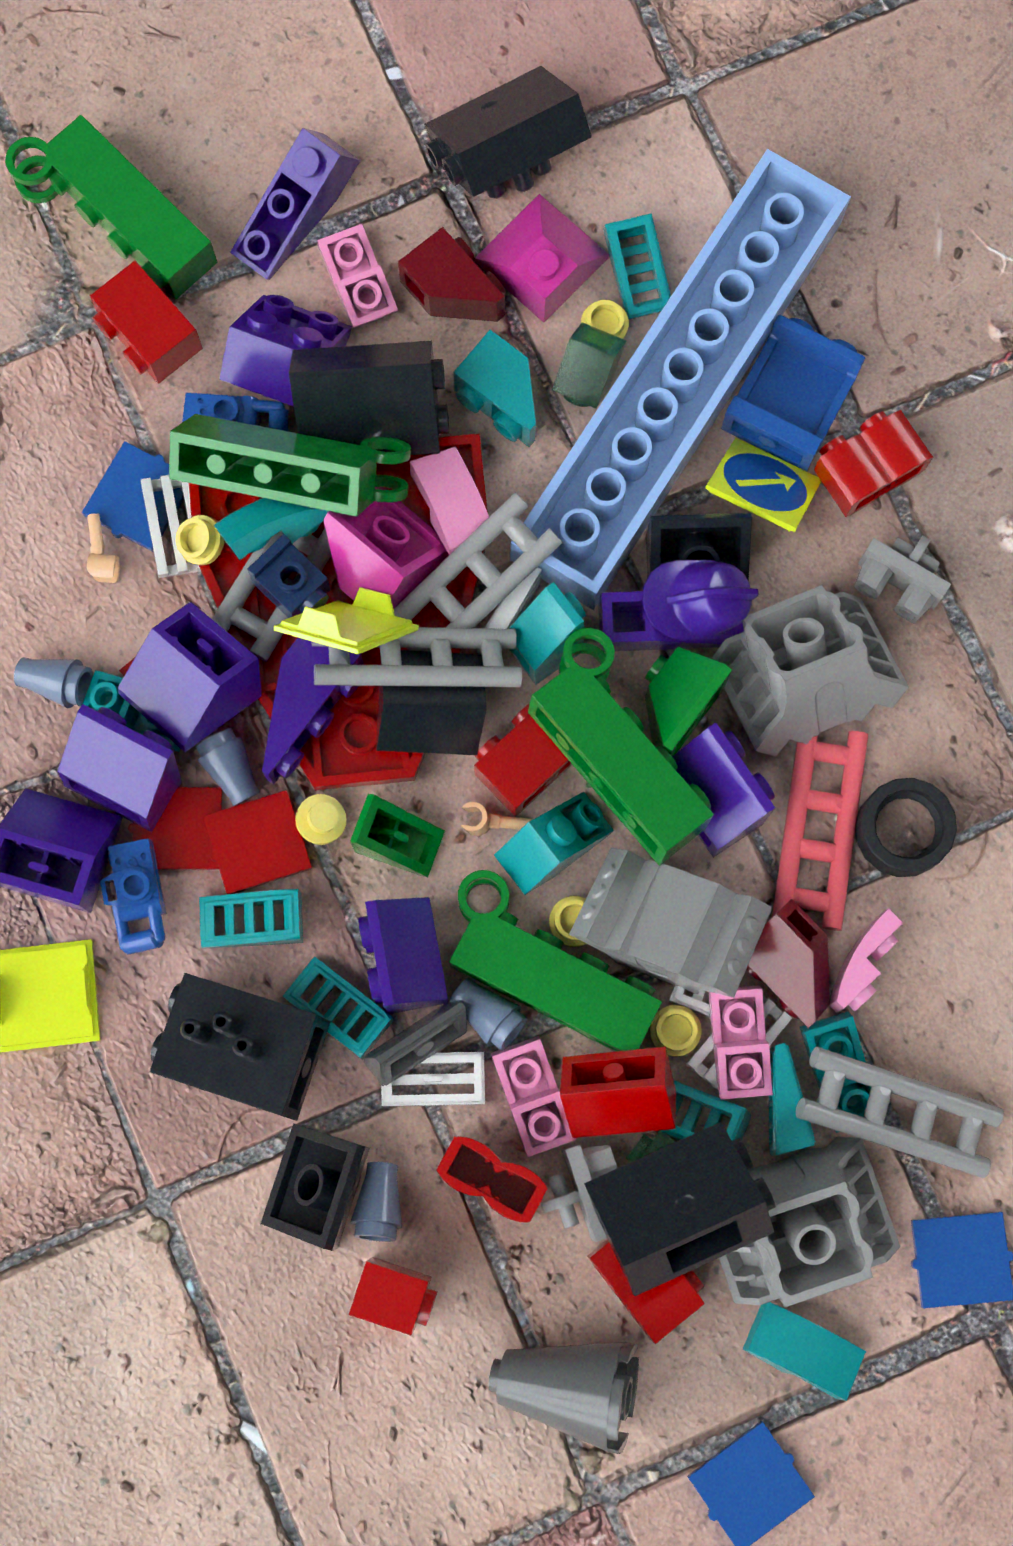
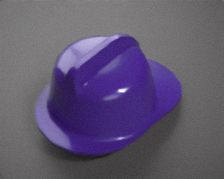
[642,560,759,641]

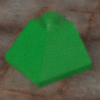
[644,647,732,756]

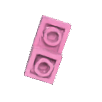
[317,224,398,329]
[410,447,496,555]
[829,908,903,1012]
[708,985,772,1099]
[491,1036,577,1157]

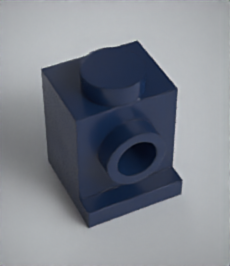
[247,534,331,618]

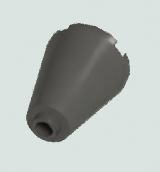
[489,1342,639,1454]

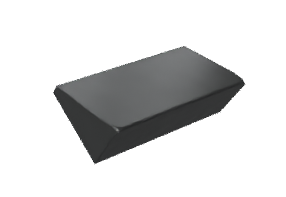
[363,1002,467,1087]

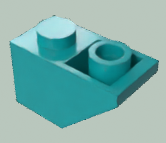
[453,330,536,447]
[509,582,586,685]
[494,791,614,895]

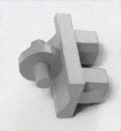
[854,535,951,624]
[541,1145,617,1242]

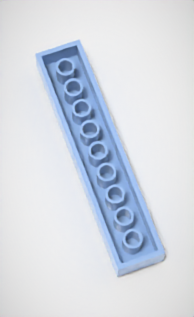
[510,149,851,610]

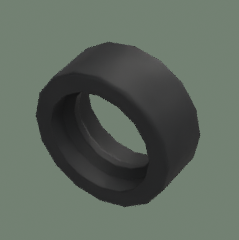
[856,778,957,877]

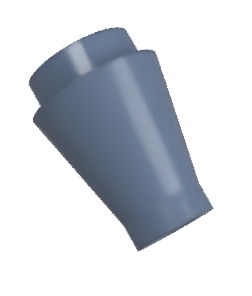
[14,657,93,708]
[196,728,260,806]
[450,978,527,1051]
[350,1162,402,1242]

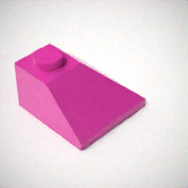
[475,194,609,322]
[323,487,449,609]

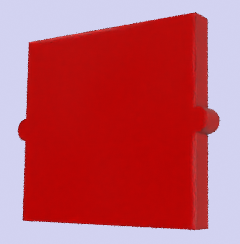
[128,787,223,870]
[202,790,312,895]

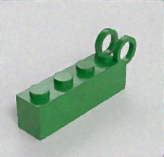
[5,115,218,299]
[169,414,411,517]
[528,628,714,866]
[449,870,662,1052]

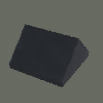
[646,513,752,582]
[376,650,487,755]
[261,1123,370,1251]

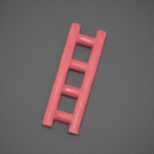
[772,731,868,931]

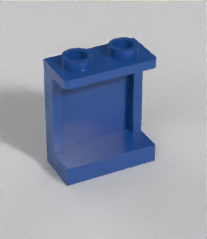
[721,315,865,471]

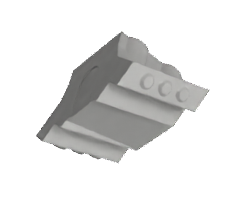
[711,585,909,757]
[569,848,772,998]
[719,1137,900,1307]

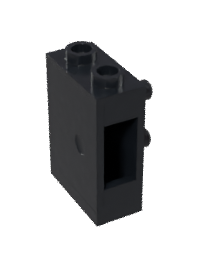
[424,66,592,199]
[289,340,449,455]
[149,973,331,1121]
[584,1122,776,1296]

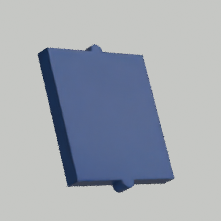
[82,441,184,552]
[911,1212,1013,1309]
[687,1421,815,1546]

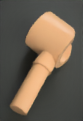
[87,514,120,583]
[461,802,532,836]

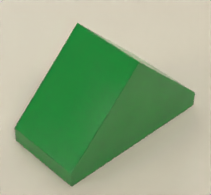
[350,794,445,878]

